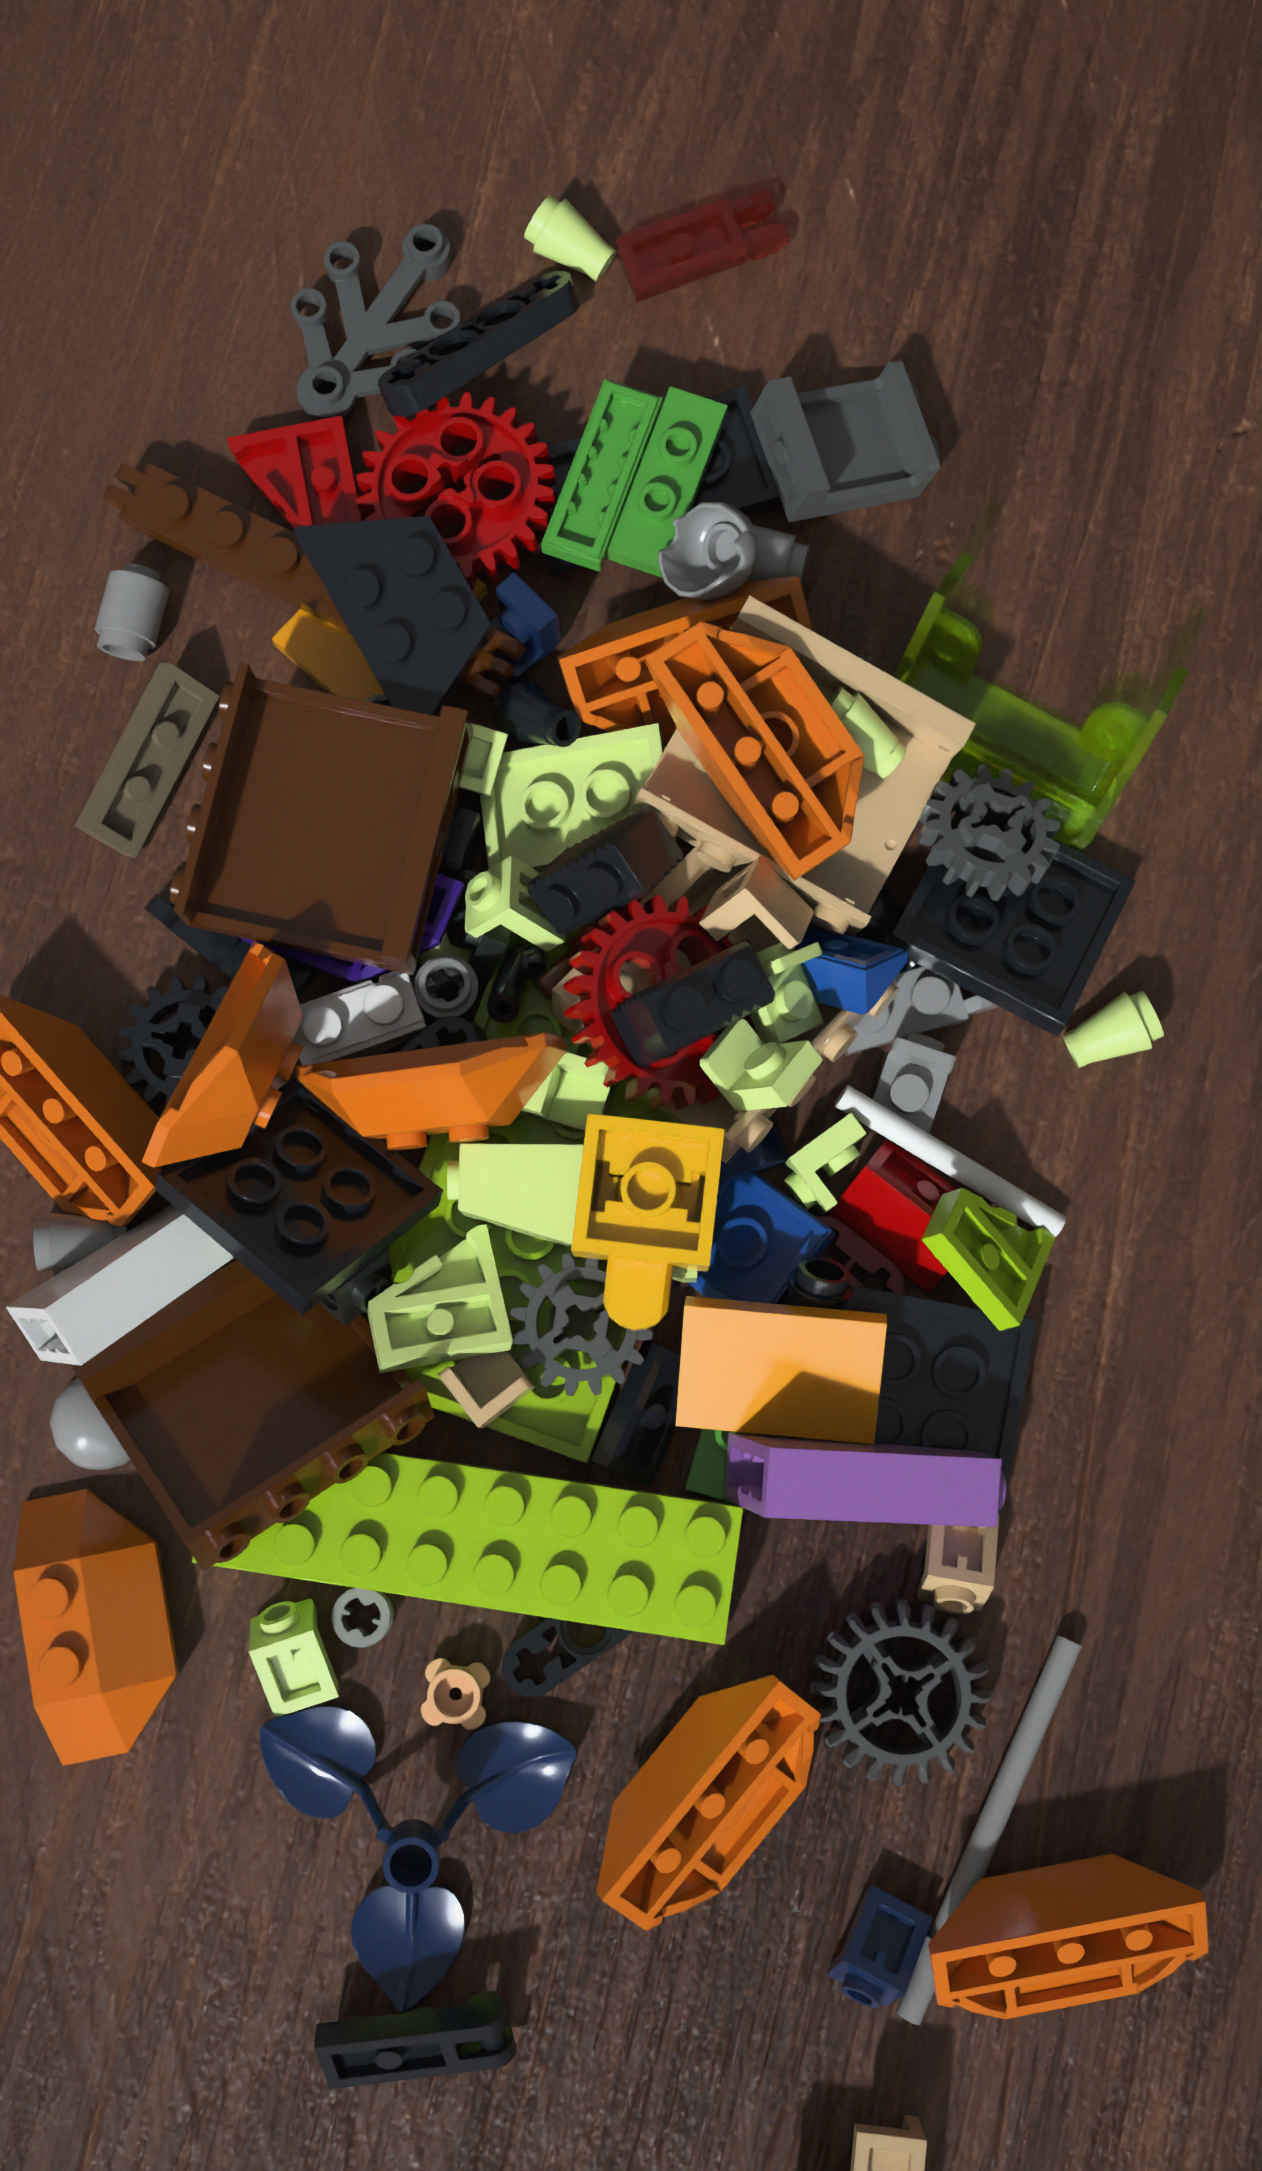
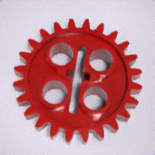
[356,392,557,589]
[563,895,758,1110]

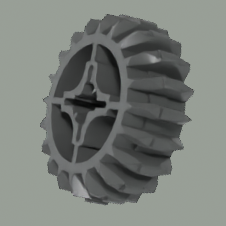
[809,1598,992,1786]

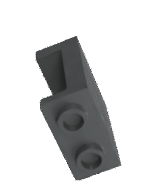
[750,360,940,522]

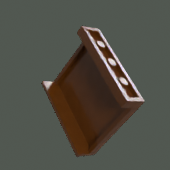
[170,662,473,975]
[70,1260,435,1571]

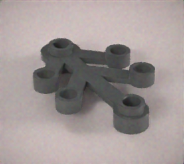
[290,224,461,420]

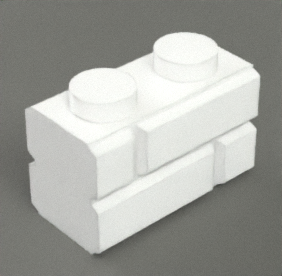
[293,971,429,1065]

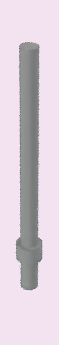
[895,1635,1082,2025]

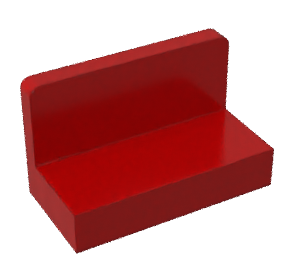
[830,1139,957,1291]

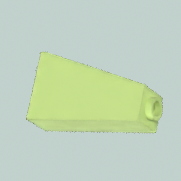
[447,1144,697,1282]

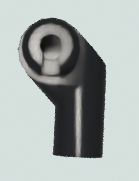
[487,942,548,1023]

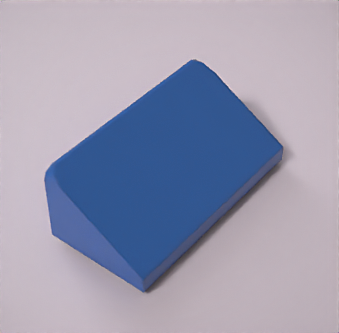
[777,925,908,1015]

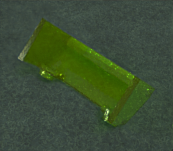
[893,552,1189,850]

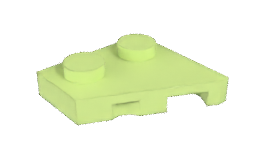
[367,1224,513,1373]

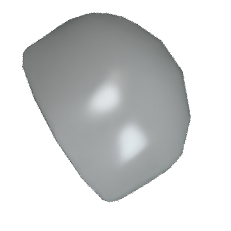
[658,502,758,600]
[49,1378,130,1470]

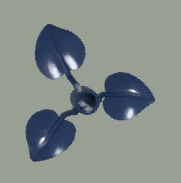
[260,1704,577,2012]

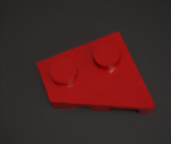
[227,415,363,532]

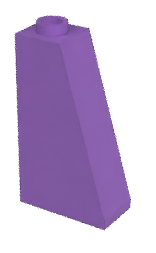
[724,1432,1006,1527]

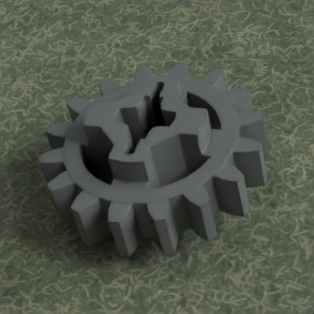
[918,765,1060,901]
[510,1253,653,1396]

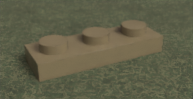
[75,663,219,858]

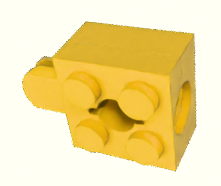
[571,1113,725,1331]

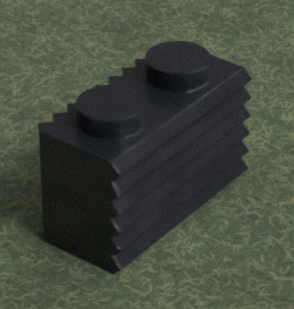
[528,806,683,935]
[611,941,775,1068]

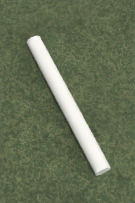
[834,1085,1067,1237]

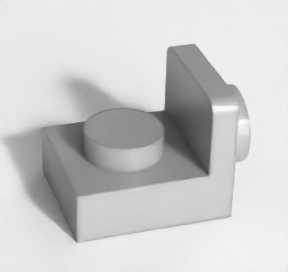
[872,1033,956,1133]

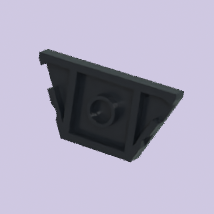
[293,516,495,716]

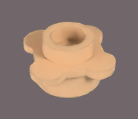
[421,1658,491,1730]

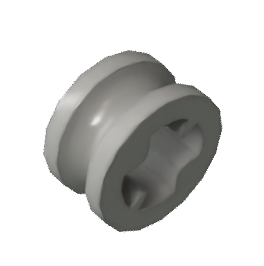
[331,1588,394,1648]

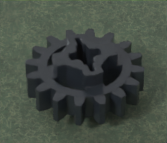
[117,976,228,1106]

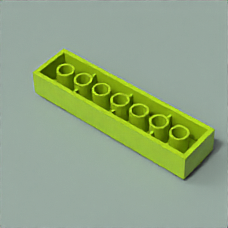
[192,1451,743,1645]

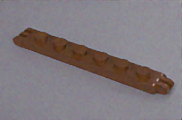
[103,464,526,703]

